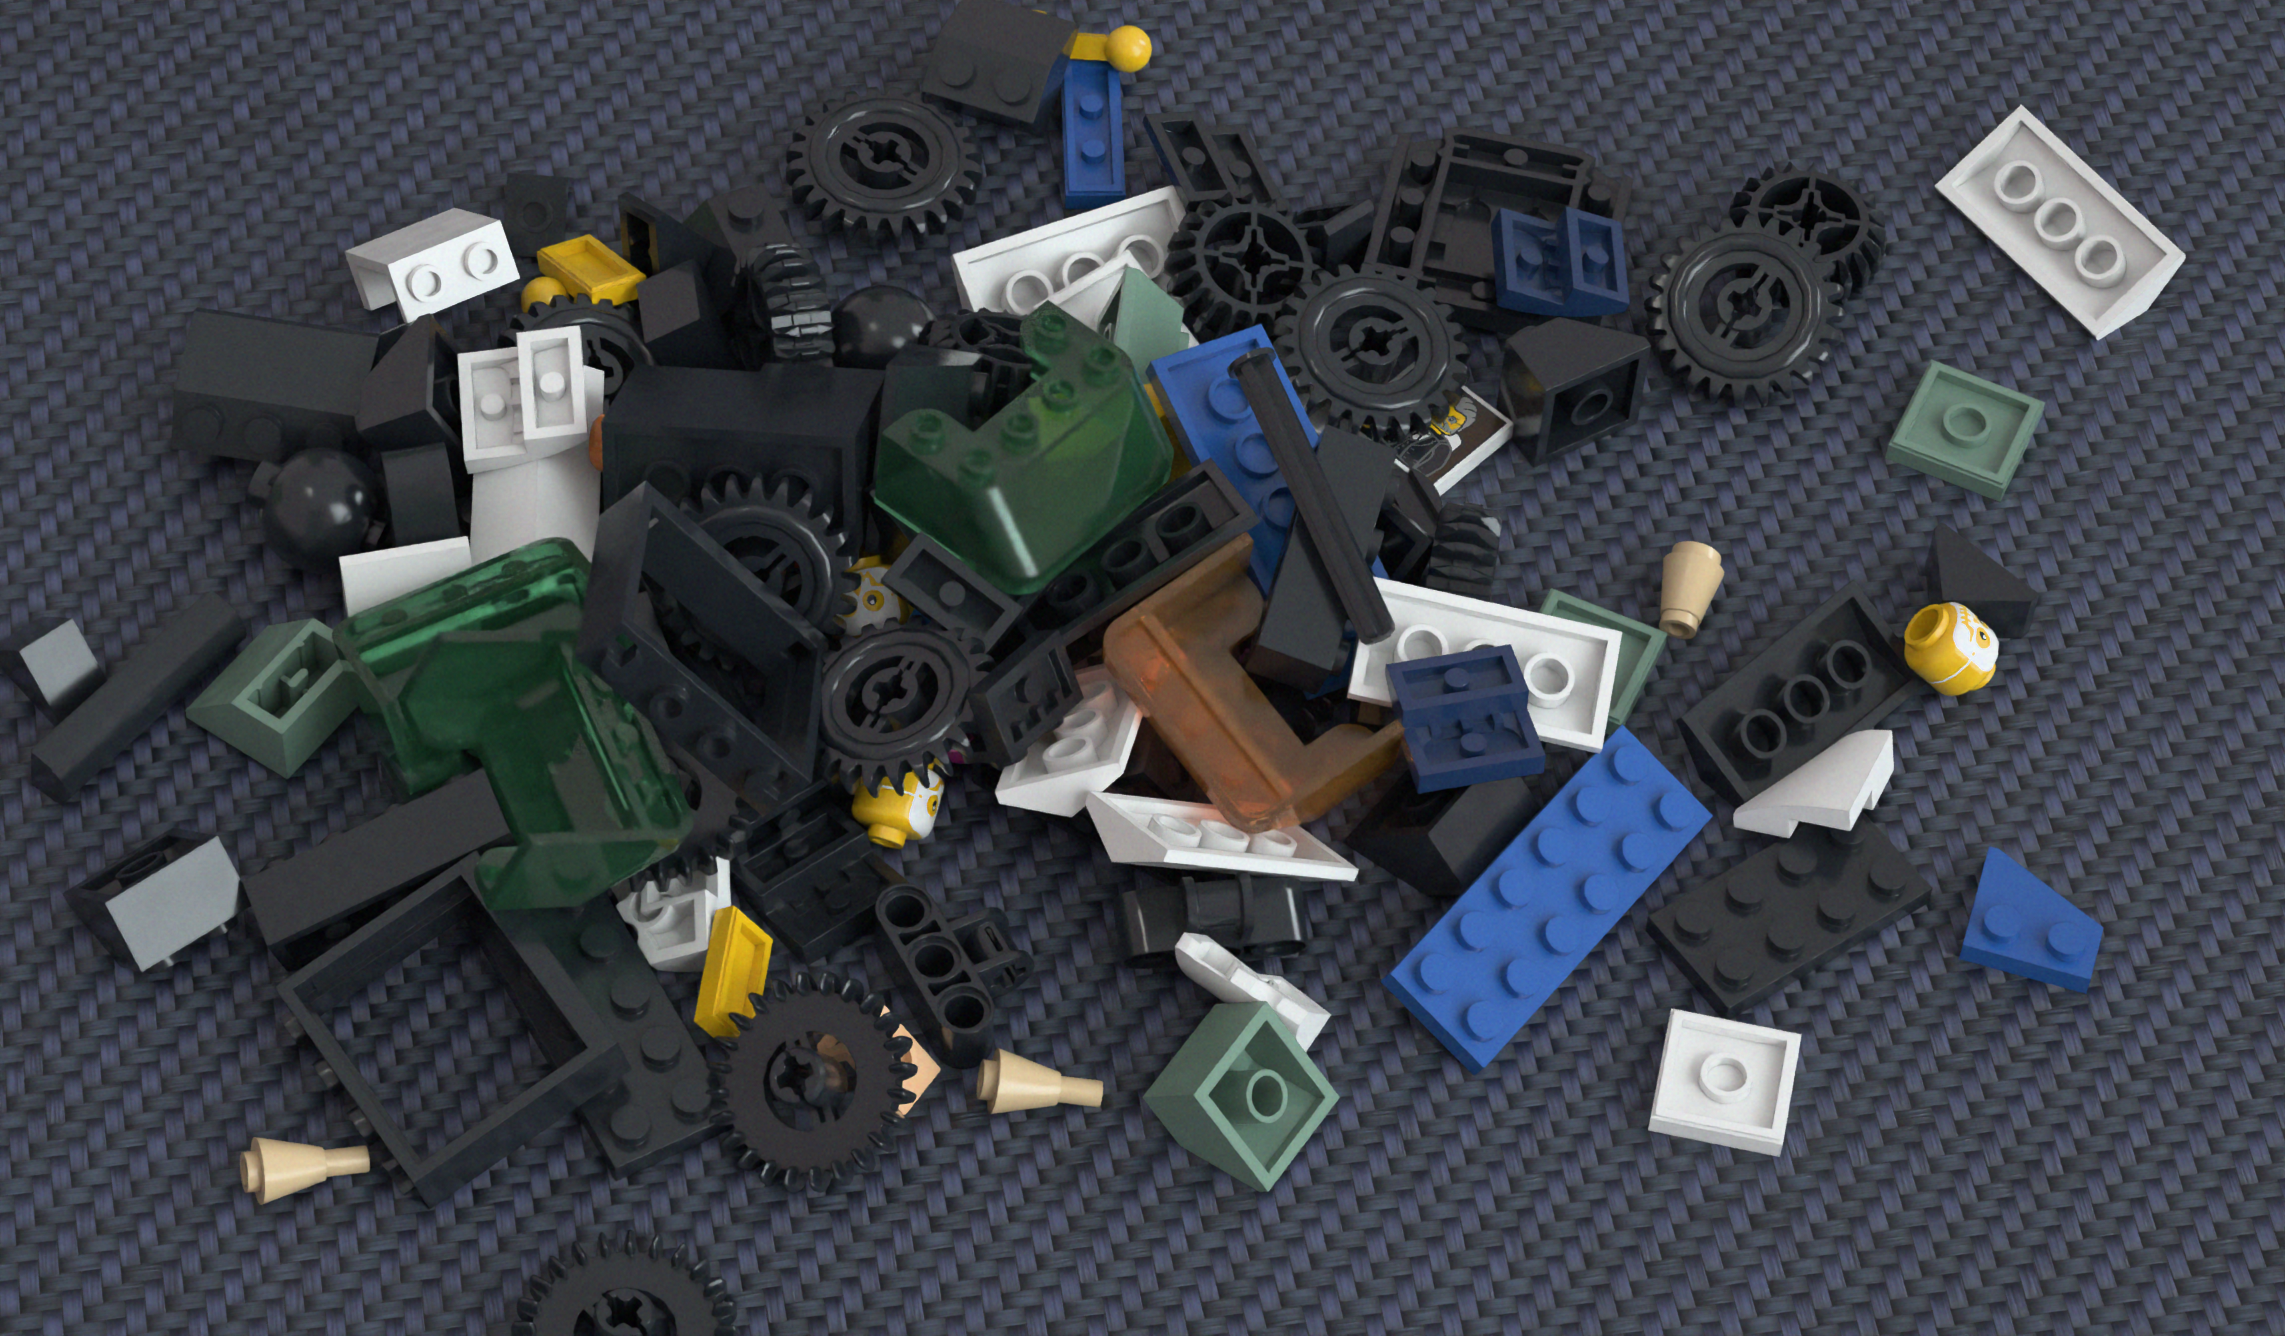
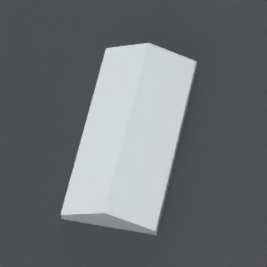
[1935,105,2186,341]
[950,185,1187,319]
[470,365,604,598]
[1347,576,1622,754]
[995,650,1161,817]
[1085,791,1359,881]

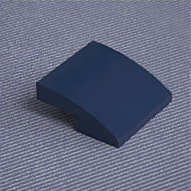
[1491,206,1630,317]
[1385,644,1546,794]

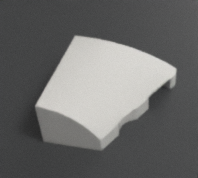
[1733,730,1894,838]
[598,857,731,972]
[1175,932,1331,1052]

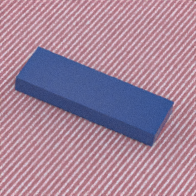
[1060,60,1126,209]

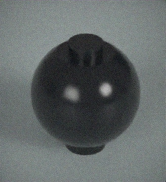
[831,285,939,370]
[245,447,390,574]

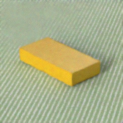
[537,234,646,306]
[694,905,773,1038]

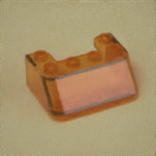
[1102,532,1405,834]

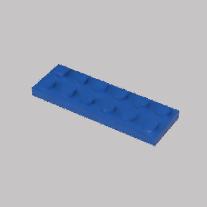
[1145,324,1390,701]
[1380,724,1713,1075]

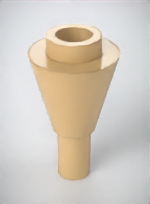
[977,1048,1103,1114]
[240,1137,370,1205]

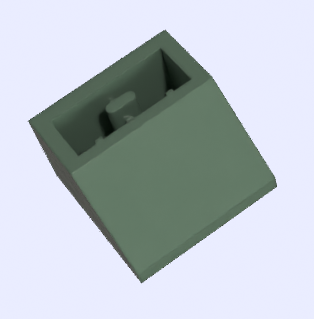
[185,618,369,779]

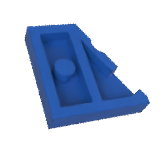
[1959,846,2104,994]

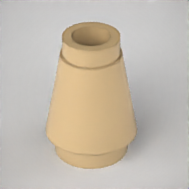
[1659,541,1724,639]

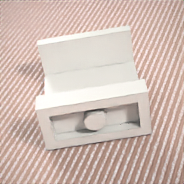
[344,208,520,323]

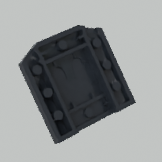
[1364,127,1634,335]

